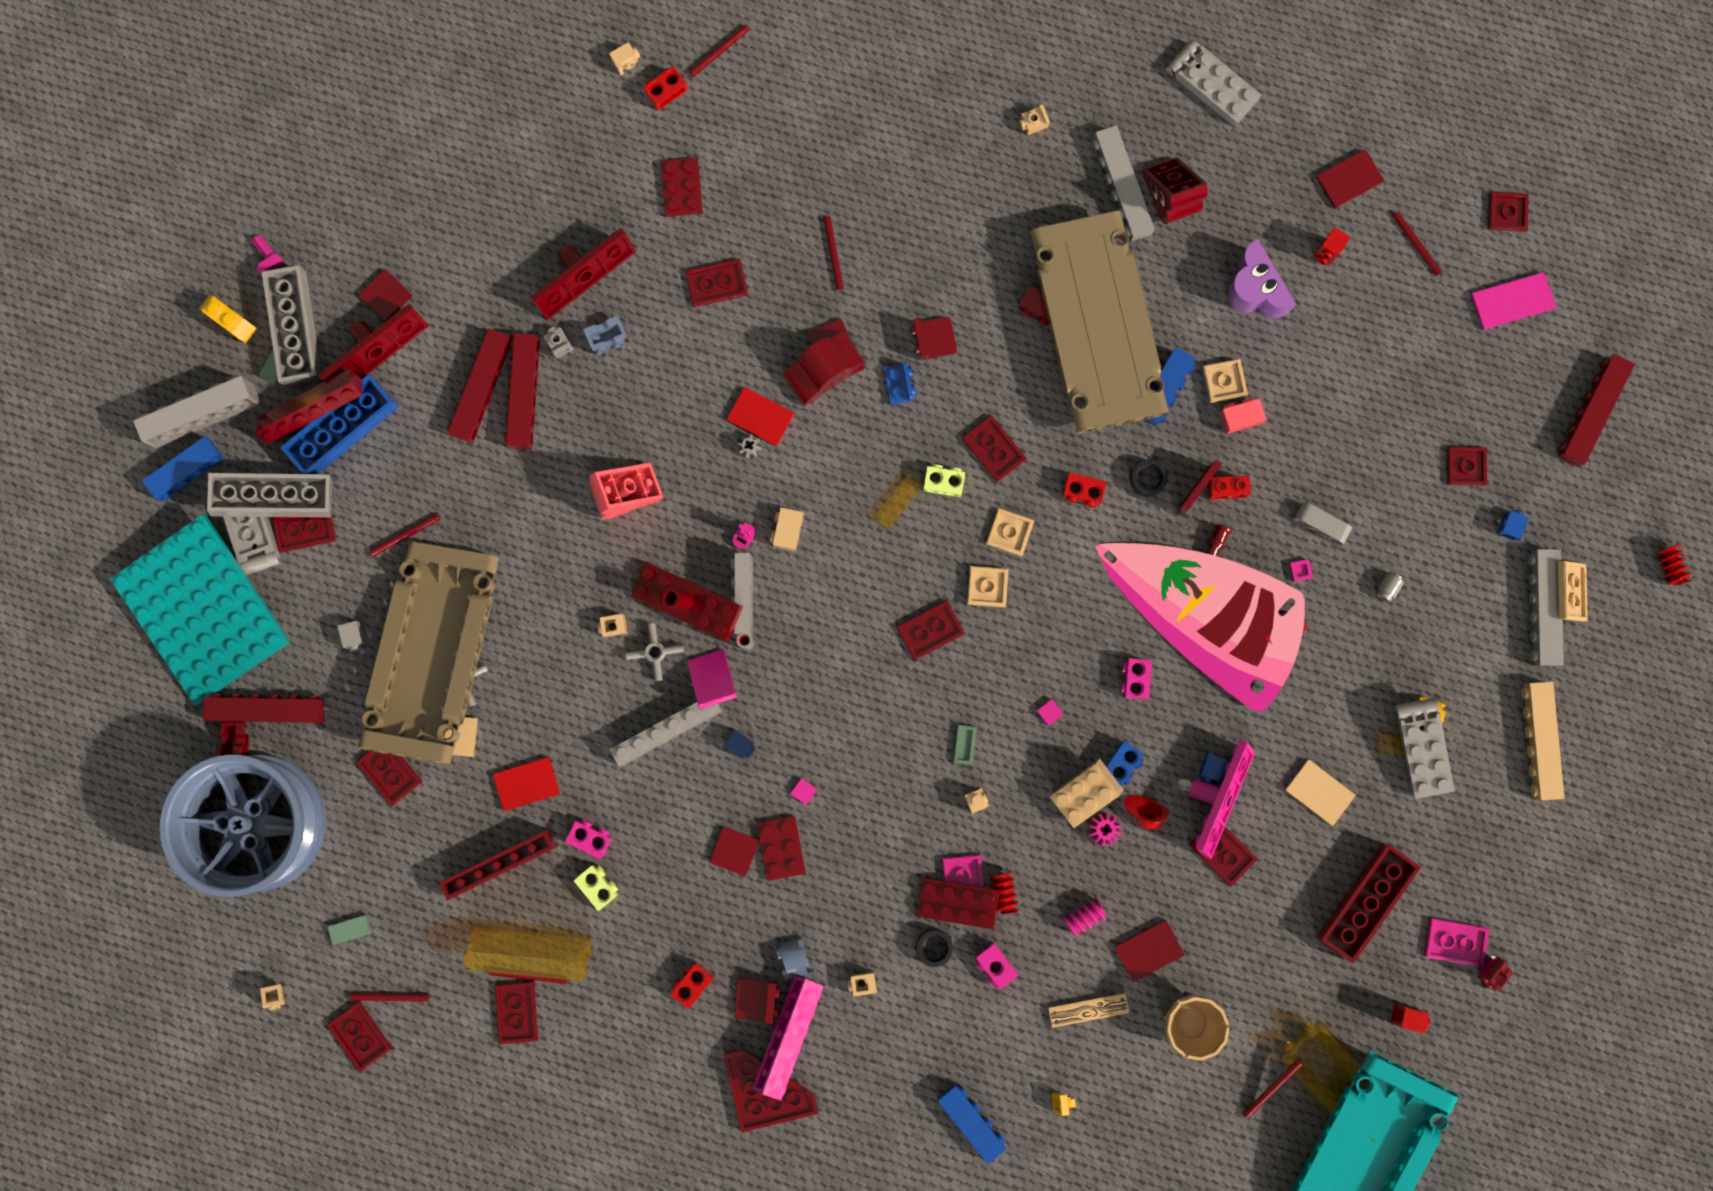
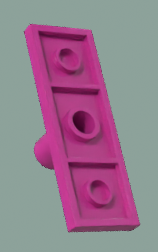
[1189,740,1255,859]

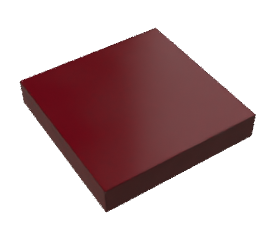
[1488,192,1529,232]
[359,269,413,321]
[1447,447,1487,486]
[709,826,760,877]

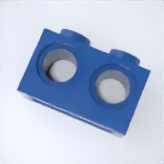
[1105,741,1144,786]

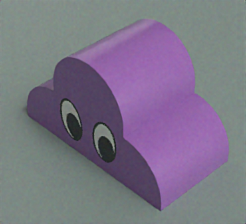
[1227,239,1296,318]

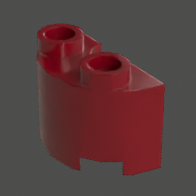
[216,722,250,757]
[1477,955,1513,992]

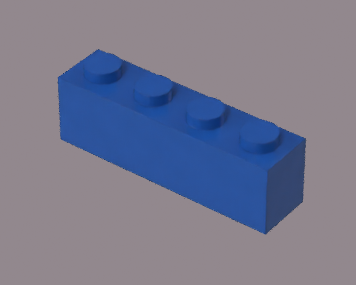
[1146,347,1195,426]
[142,436,224,501]
[937,1083,1006,1164]

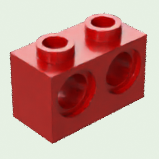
[643,66,688,111]
[1313,227,1351,266]
[1062,472,1107,508]
[1207,476,1251,500]
[670,962,715,1009]
[1390,1003,1430,1033]

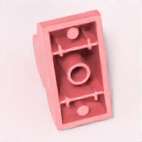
[588,463,664,520]

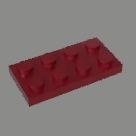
[918,877,1000,930]

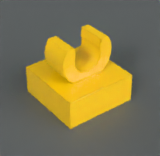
[1051,1092,1076,1116]

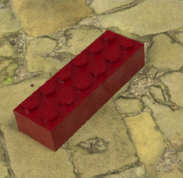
[1315,843,1421,964]

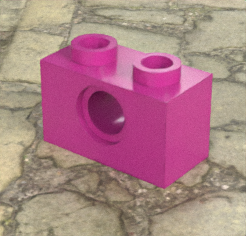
[975,942,1018,990]

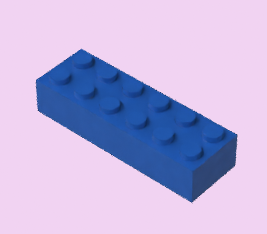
[281,374,399,474]

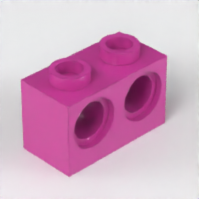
[1120,658,1152,700]
[565,819,613,859]

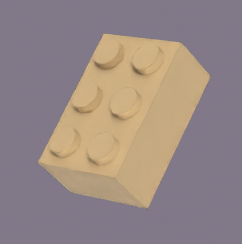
[1050,759,1124,828]

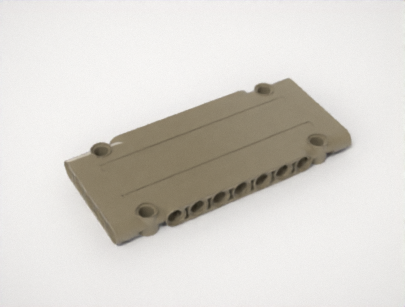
[1030,211,1169,434]
[358,542,499,765]

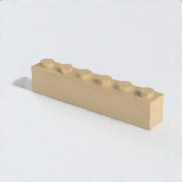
[1521,682,1565,800]

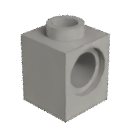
[337,621,367,651]

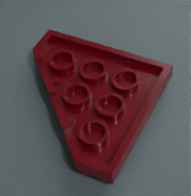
[723,1049,819,1133]

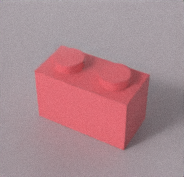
[1220,397,1266,434]

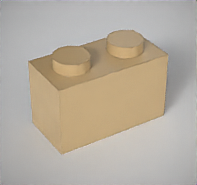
[770,508,804,551]

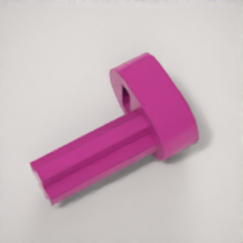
[252,235,285,276]
[733,523,755,549]

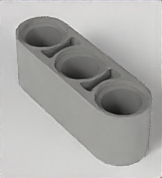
[1294,502,1352,545]

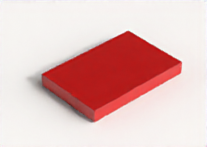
[727,387,795,447]
[493,757,560,811]

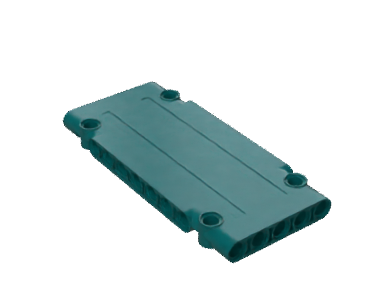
[1291,1051,1459,1191]

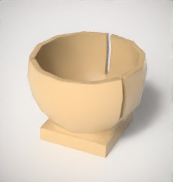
[1163,994,1230,1061]

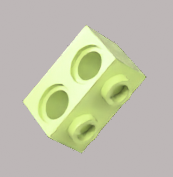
[923,464,965,497]
[574,865,619,911]

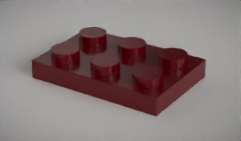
[661,158,703,217]
[757,816,806,881]

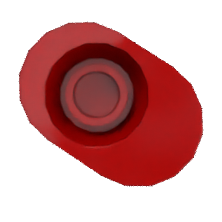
[1124,794,1169,830]

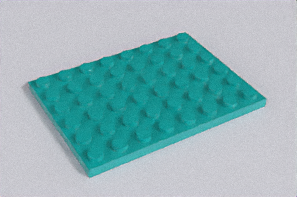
[110,514,291,707]

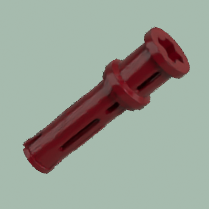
[1206,524,1232,556]

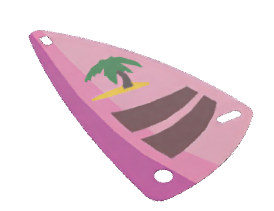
[1096,543,1305,711]

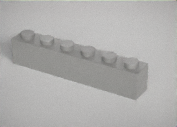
[1092,125,1155,241]
[1528,549,1564,666]
[610,702,723,767]

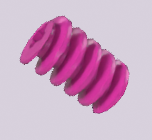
[1062,897,1106,937]

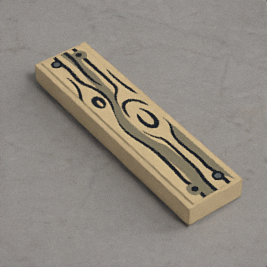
[1048,993,1129,1028]

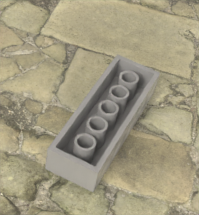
[262,265,322,387]
[133,375,261,448]
[207,473,332,517]

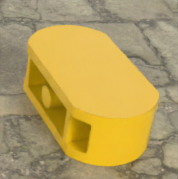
[199,294,257,343]

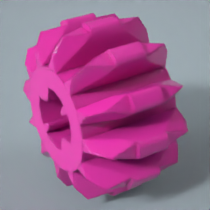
[1088,813,1122,846]

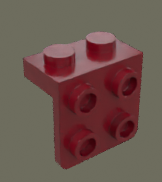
[910,317,957,361]
[735,978,780,1024]

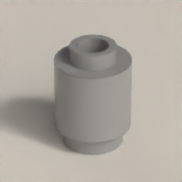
[1376,572,1404,602]

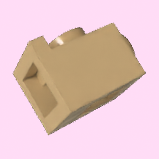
[609,42,640,75]
[1019,105,1050,135]
[597,614,628,638]
[964,788,989,814]
[847,971,877,997]
[260,984,285,1010]

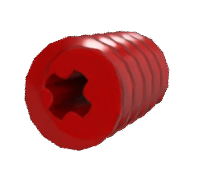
[1656,544,1693,586]
[990,872,1020,914]

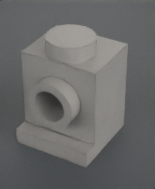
[544,327,574,358]

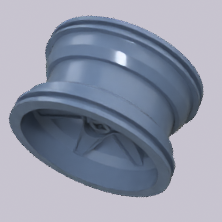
[160,755,326,897]

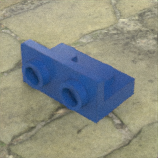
[884,361,916,405]

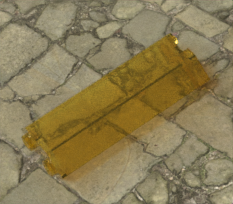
[463,926,593,981]
[1280,1020,1375,1142]

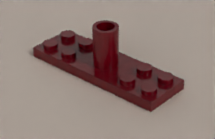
[530,228,636,320]
[319,304,429,382]
[631,561,743,642]

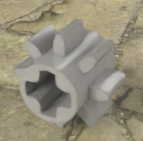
[738,434,762,459]

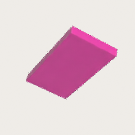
[1471,272,1556,330]

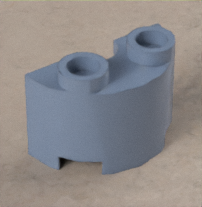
[583,316,627,355]
[776,937,813,981]

